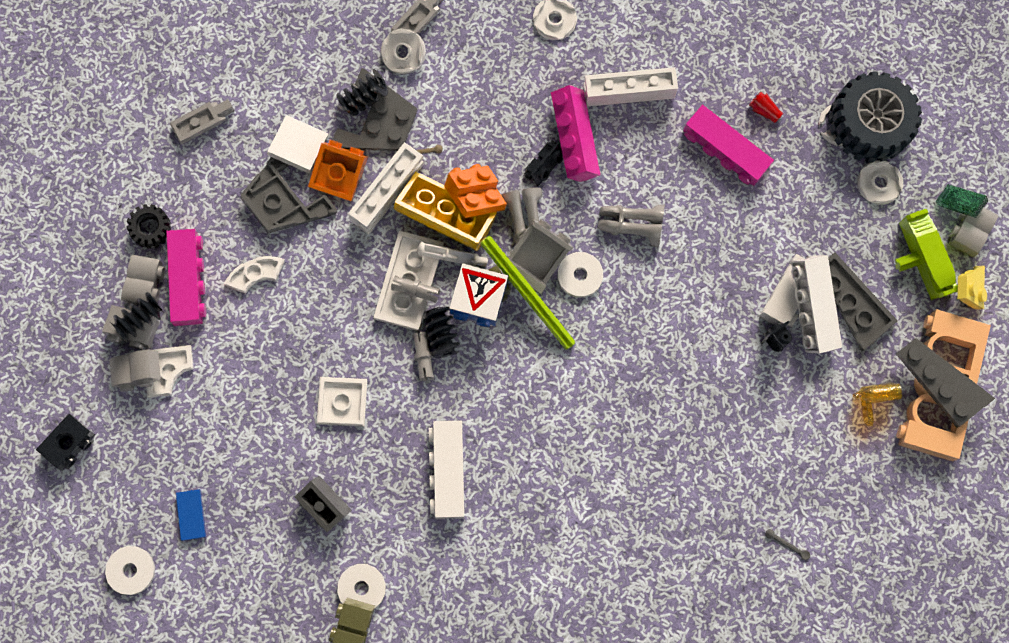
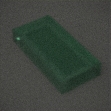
[935,184,989,218]

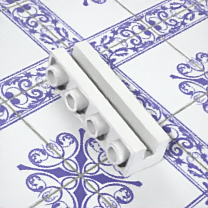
[583,67,678,107]
[348,142,424,235]
[791,255,842,354]
[429,421,464,519]

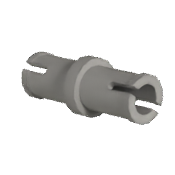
[391,275,440,303]
[413,332,434,381]

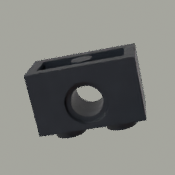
[36,413,95,471]

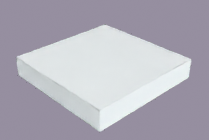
[267,115,328,173]
[317,377,367,427]

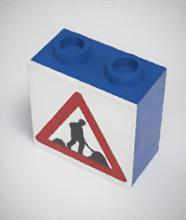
[450,263,508,327]

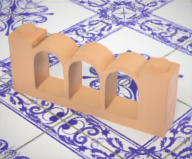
[896,309,991,461]

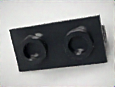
[524,140,563,187]
[761,321,792,352]

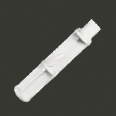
[417,242,488,267]

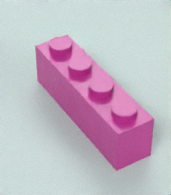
[551,85,601,182]
[683,104,774,186]
[167,229,206,326]

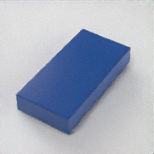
[176,489,206,541]

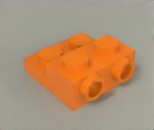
[308,140,368,201]
[444,164,507,218]

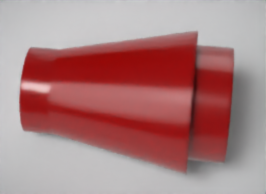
[749,91,783,123]

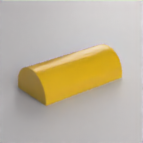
[394,171,497,251]

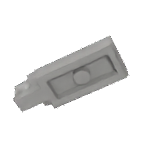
[391,0,442,35]
[170,99,235,145]

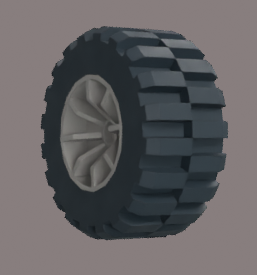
[828,71,922,163]

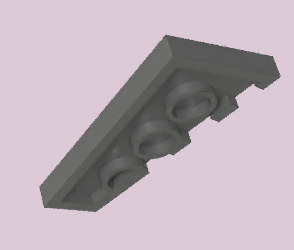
[828,252,897,352]
[896,338,995,428]

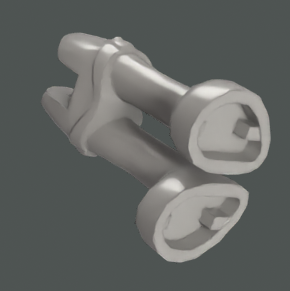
[501,188,542,243]
[597,205,665,247]

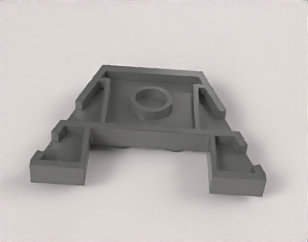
[333,68,418,151]
[240,157,337,234]

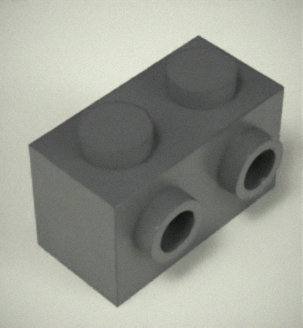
[294,476,352,532]

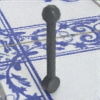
[765,529,810,560]

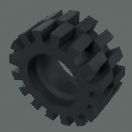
[126,204,171,249]

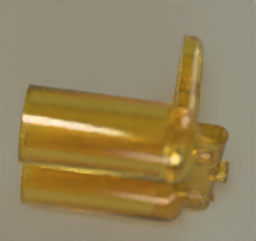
[853,382,902,427]

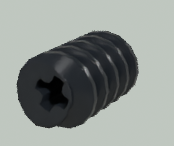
[336,69,388,116]
[110,292,164,343]
[423,306,460,359]

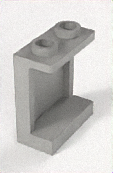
[507,219,573,294]

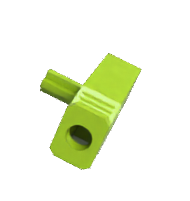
[894,209,958,300]

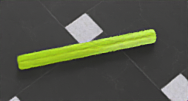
[481,236,575,350]

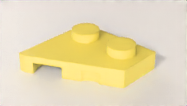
[957,266,987,310]

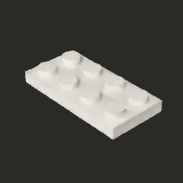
[374,231,444,331]

